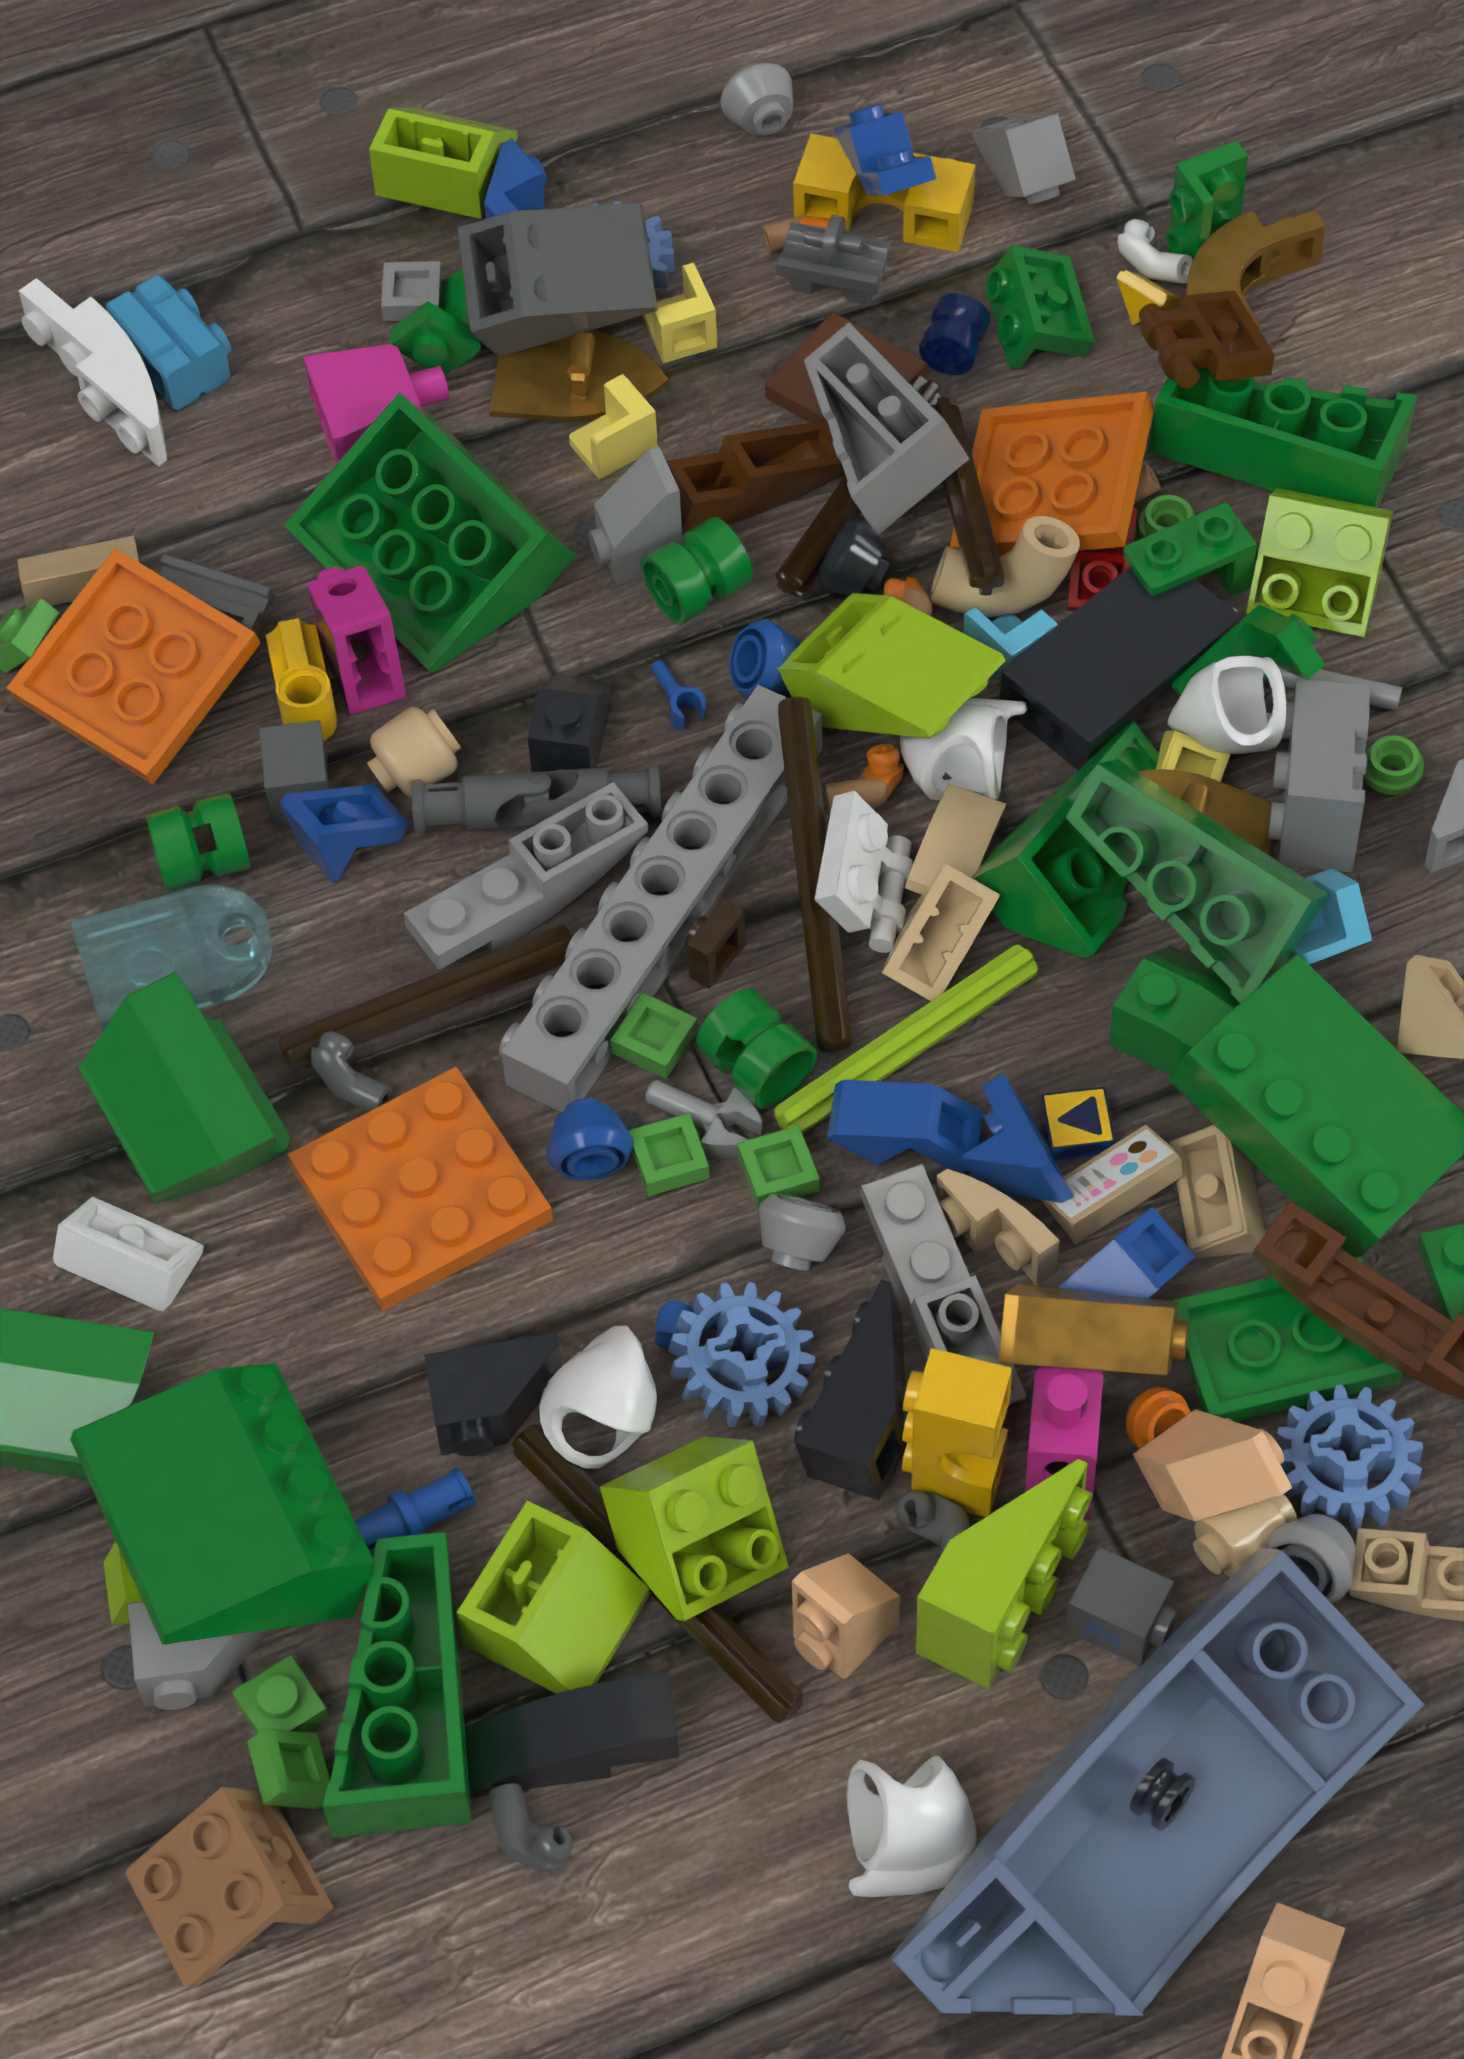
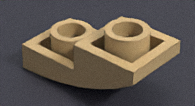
[905,783,1006,894]
[936,1169,1060,1285]
[1349,1528,1464,1622]

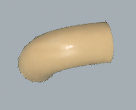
[929,516,1080,618]

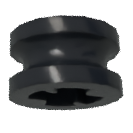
[1129,1758,1195,1831]

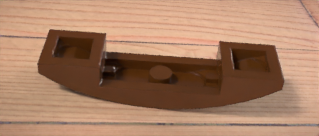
[1252,1201,1464,1400]

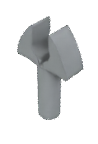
[645,1080,762,1158]

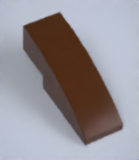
[667,420,844,535]

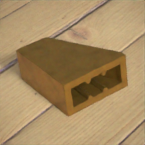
[998,1283,1189,1375]

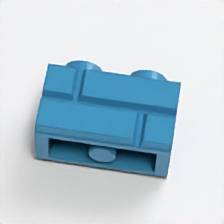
[105,275,232,411]

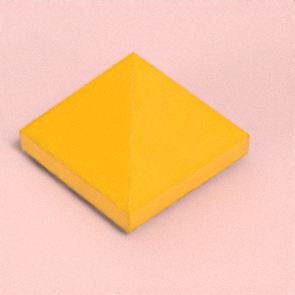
[1116,270,1179,326]

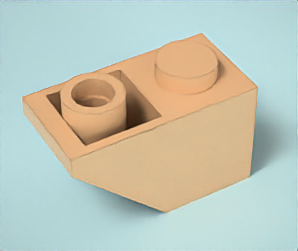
[1133,1410,1292,1522]
[792,1553,900,1681]
[1221,1902,1346,2059]

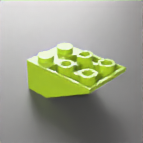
[777,593,1006,739]
[916,1459,1093,1689]

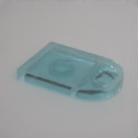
[70,885,272,1031]

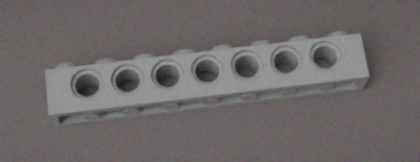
[499,685,823,1112]

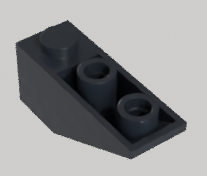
[794,1279,907,1501]

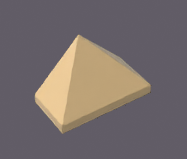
[881,863,1000,1001]
[1397,955,1464,1060]

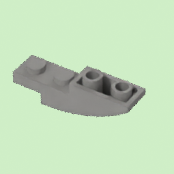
[404,782,648,970]
[859,1164,1027,1406]

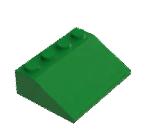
[284,392,577,673]
[1168,954,1464,1258]
[70,1363,375,1645]

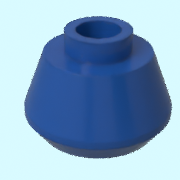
[729,619,801,700]
[547,1098,634,1181]

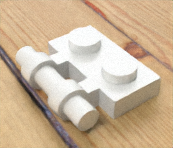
[814,791,913,953]

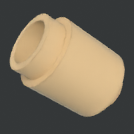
[1193,1494,1297,1577]

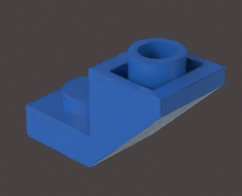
[835,104,936,196]
[484,138,547,218]
[827,1080,983,1173]
[1059,1207,1196,1298]

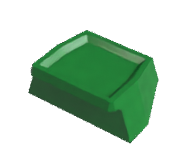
[77,971,291,1204]
[0,1308,154,1480]

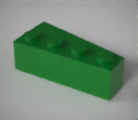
[1148,368,1418,508]

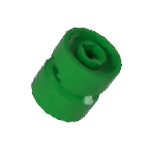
[640,517,753,625]
[145,791,251,892]
[696,988,817,1109]

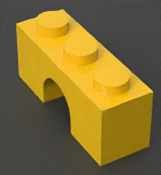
[793,134,976,253]
[902,1348,1012,1517]

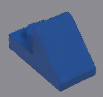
[280,784,410,883]
[961,1073,1074,1203]

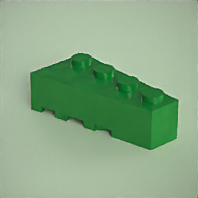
[1065,759,1329,1003]
[323,1532,472,1838]

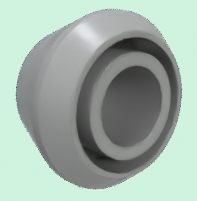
[720,62,793,136]
[759,1193,847,1271]
[1267,1514,1356,1603]

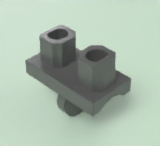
[776,215,891,305]

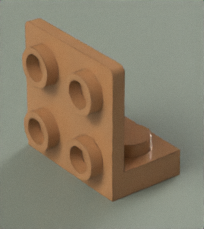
[126,1787,334,1987]

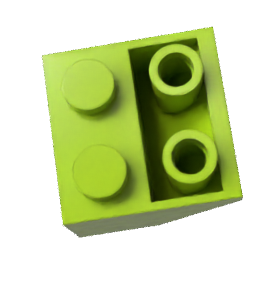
[369,107,518,219]
[1246,488,1393,637]
[600,1436,789,1621]
[457,1500,650,1694]

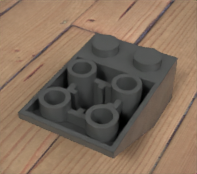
[457,203,658,357]

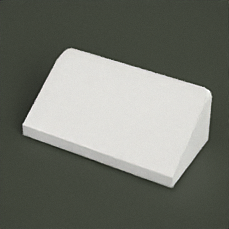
[53,1197,204,1311]

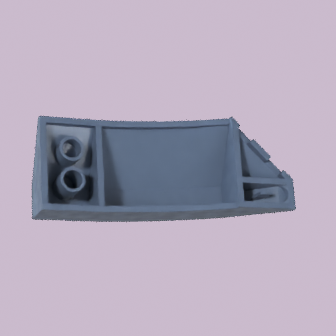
[890,1547,1425,2016]

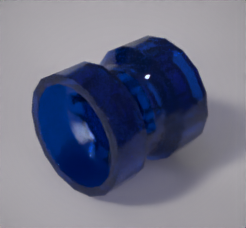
[919,293,990,375]

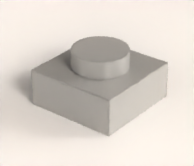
[381,261,443,321]

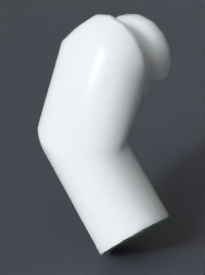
[1118,219,1193,284]

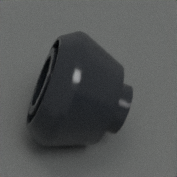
[816,518,891,595]

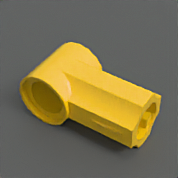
[266,618,337,741]

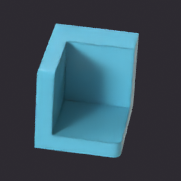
[964,607,1058,683]
[1290,868,1372,964]

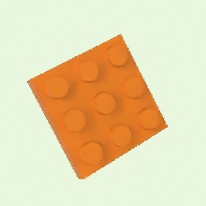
[950,391,1154,556]
[6,548,261,785]
[287,1067,553,1312]

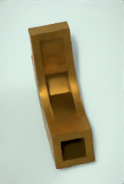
[1184,210,1325,340]

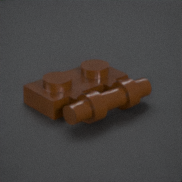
[1139,290,1275,389]

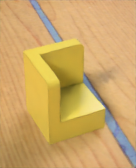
[642,262,717,363]
[569,374,658,480]

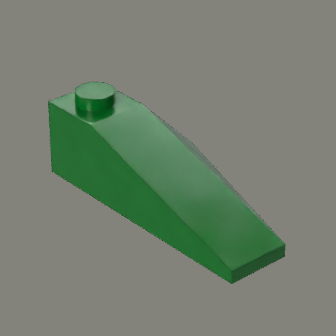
[971,721,1159,958]
[1109,945,1240,1075]

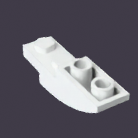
[19,278,167,467]

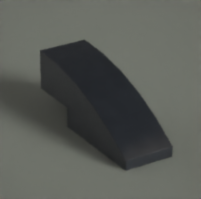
[465,1671,679,1797]

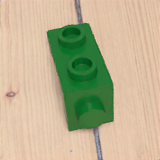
[390,267,482,376]
[1123,502,1258,597]
[1172,604,1325,698]

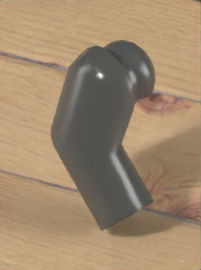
[310,1031,393,1111]
[897,1490,971,1553]
[488,1783,573,1872]

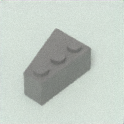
[804,323,969,535]
[1268,678,1371,872]

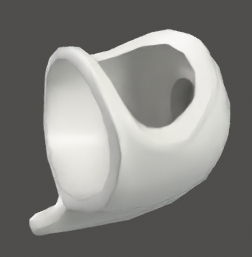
[1168,655,1286,754]
[900,698,1027,801]
[539,1326,657,1469]
[846,1756,977,1897]

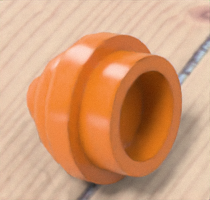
[1126,1386,1191,1449]

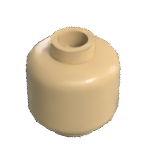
[367,707,461,797]

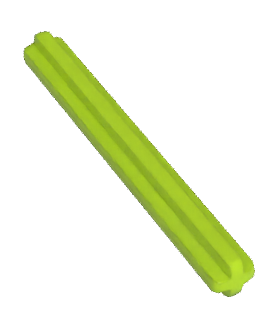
[773,945,1038,1134]

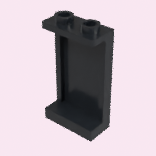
[1000,567,1242,770]

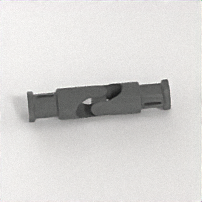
[412,764,662,833]

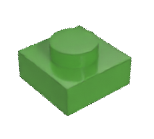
[0,598,60,673]
[610,992,698,1079]
[628,1113,710,1197]
[737,1125,820,1210]
[231,1655,329,1734]
[247,1728,330,1809]

